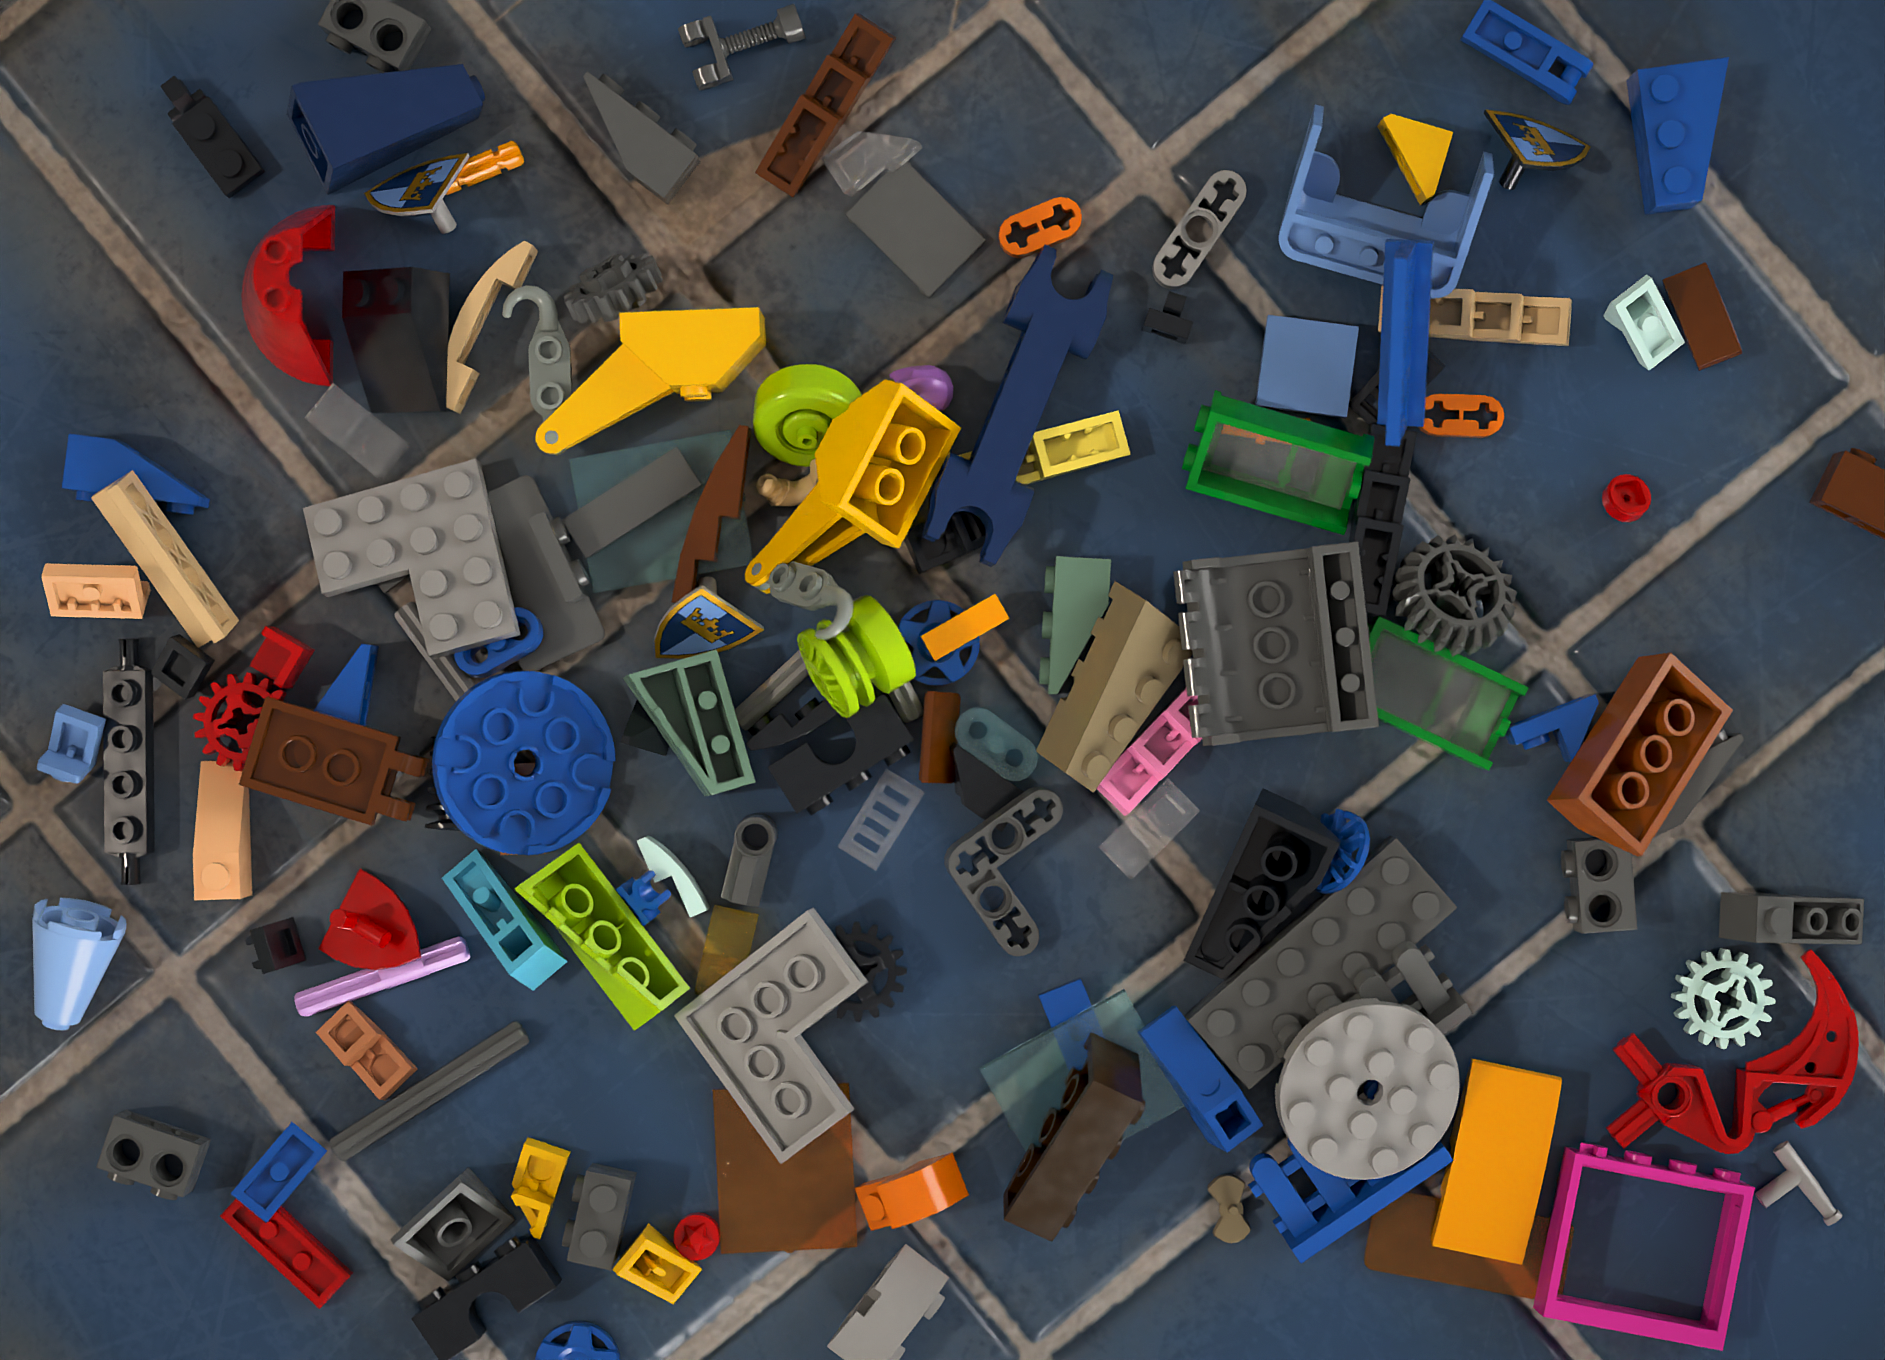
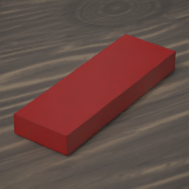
[220,1199,353,1309]

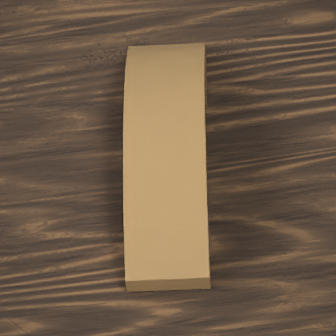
[446,241,538,414]

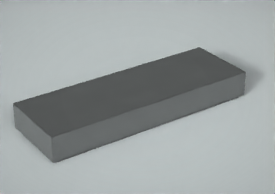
[562,446,703,559]

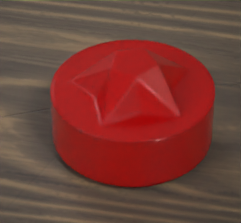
[1602,474,1651,522]
[674,1212,720,1261]

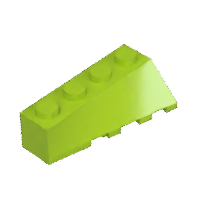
[515,843,690,1031]

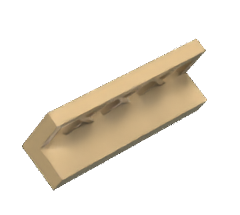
[91,470,239,648]

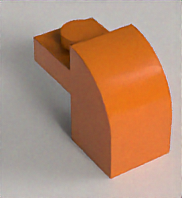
[855,1152,969,1231]

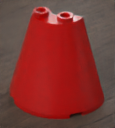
[242,205,335,387]

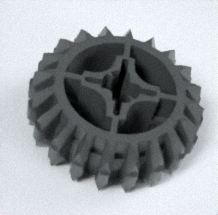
[1391,534,1517,657]

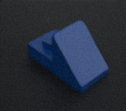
[1505,694,1599,762]

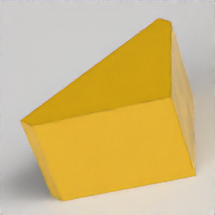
[1377,114,1453,206]
[613,1223,702,1304]

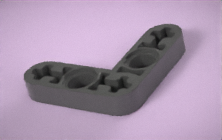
[944,786,1063,956]

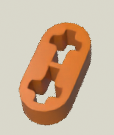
[999,197,1082,258]
[1418,394,1505,438]

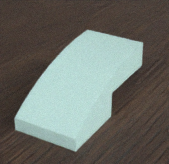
[637,835,711,918]

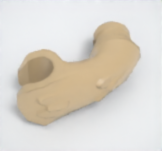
[756,459,818,507]

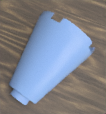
[32,898,127,1030]

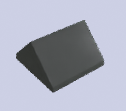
[390,1167,515,1281]

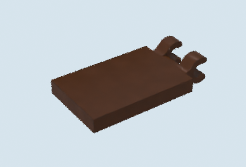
[239,696,430,825]

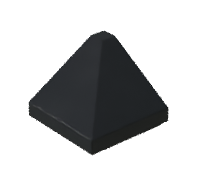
[620,699,670,756]

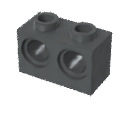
[318,0,432,73]
[1561,837,1637,934]
[96,1110,211,1200]

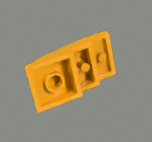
[1431,1058,1562,1265]

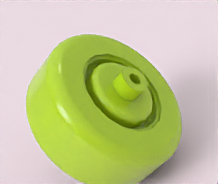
[753,364,862,467]

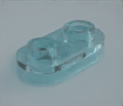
[955,708,1038,781]

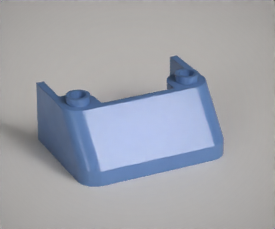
[1279,104,1494,298]

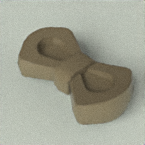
[1207,1174,1251,1243]

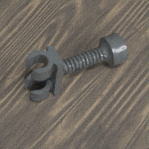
[678,3,806,90]

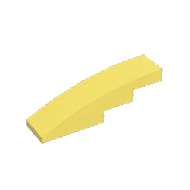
[938,410,1131,485]

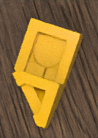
[511,1137,571,1239]

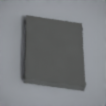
[845,157,986,298]

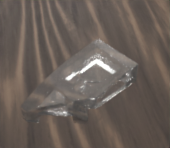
[821,131,923,197]

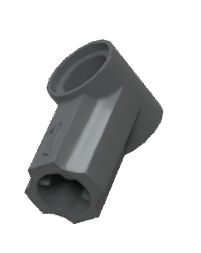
[720,813,778,907]

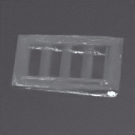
[837,768,925,871]

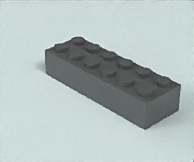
[1184,836,1458,1090]

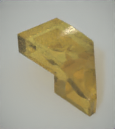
[695,905,759,995]

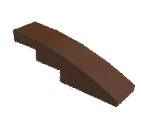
[755,13,896,197]
[671,425,752,603]

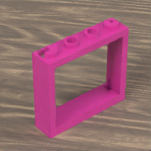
[1533,1142,1755,1351]

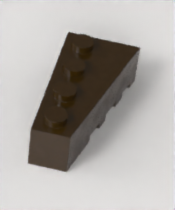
[1003,1032,1146,1242]

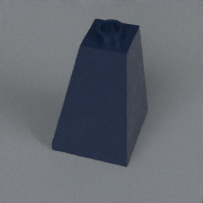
[287,64,485,195]

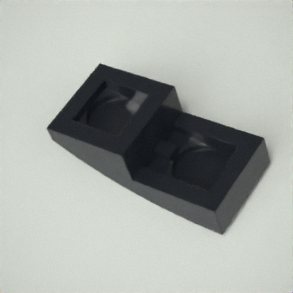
[904,511,986,574]

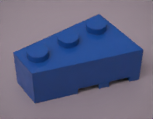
[1626,57,1729,215]

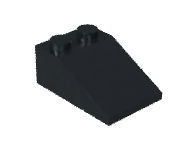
[342,267,450,414]

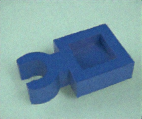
[616,870,671,927]

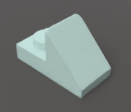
[1603,274,1685,370]

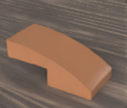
[316,1001,418,1101]

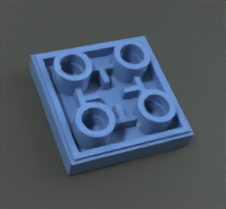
[1255,315,1359,419]

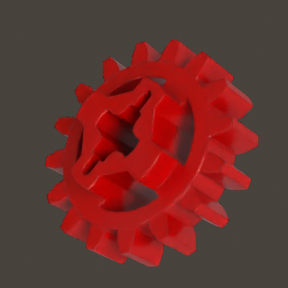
[193,672,287,772]

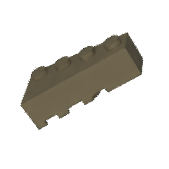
[1036,581,1193,793]

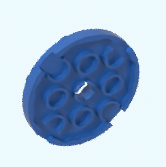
[432,671,616,855]

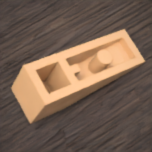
[193,760,252,900]

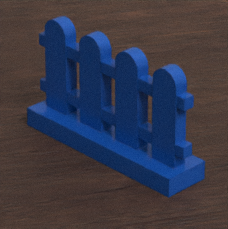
[1248,1080,1454,1263]

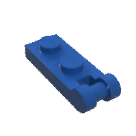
[1460,0,1594,105]

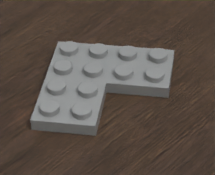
[303,458,520,659]
[674,908,868,1164]

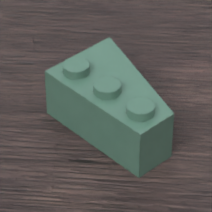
[623,649,755,797]

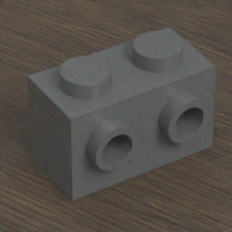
[562,1163,637,1271]

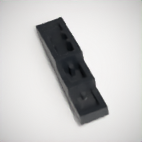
[1349,423,1417,616]

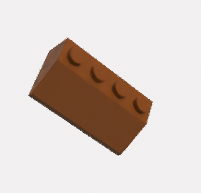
[1546,652,1733,856]

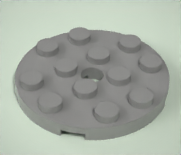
[1275,998,1460,1180]

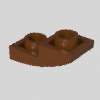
[1662,262,1743,371]

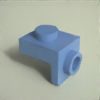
[37,704,106,784]

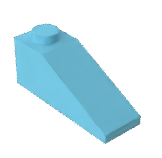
[442,849,568,991]

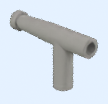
[1754,1141,1842,1226]

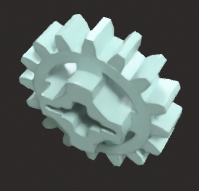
[1671,948,1776,1049]

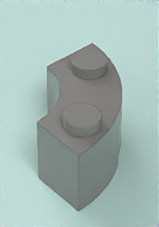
[827,1244,949,1360]

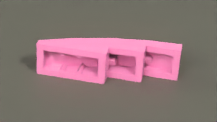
[1096,687,1202,816]

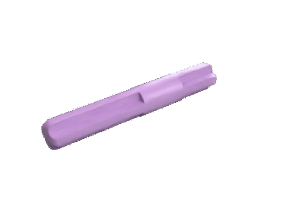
[294,937,470,1017]

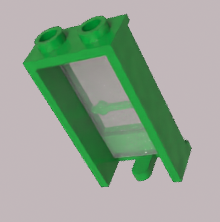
[1181,390,1375,535]
[1367,616,1529,771]

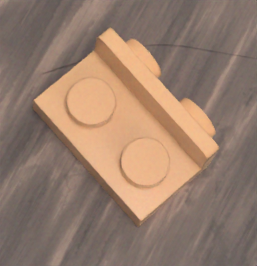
[41,563,151,619]

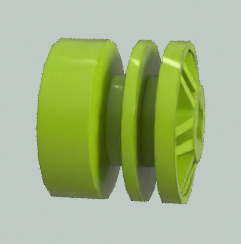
[797,595,916,718]

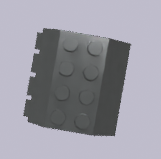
[1173,541,1379,746]

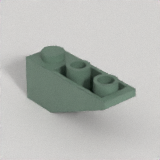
[1039,556,1111,695]

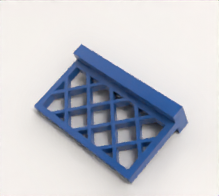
[1377,239,1434,446]

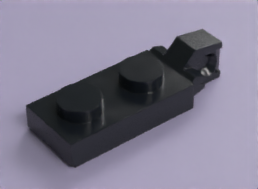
[160,75,266,198]

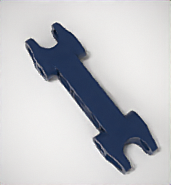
[922,245,1113,567]

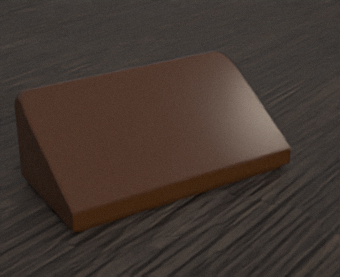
[919,691,961,784]

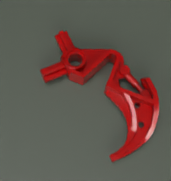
[1606,949,1859,1154]

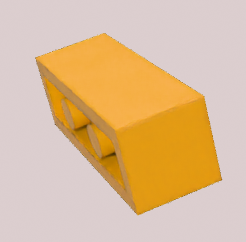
[920,594,1010,661]

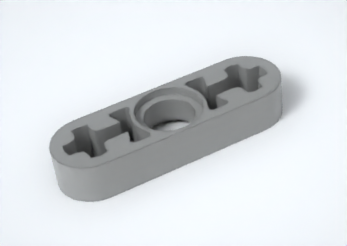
[1152,170,1247,289]

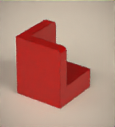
[249,626,315,689]

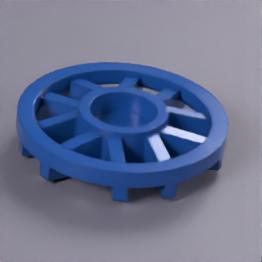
[1315,809,1370,894]

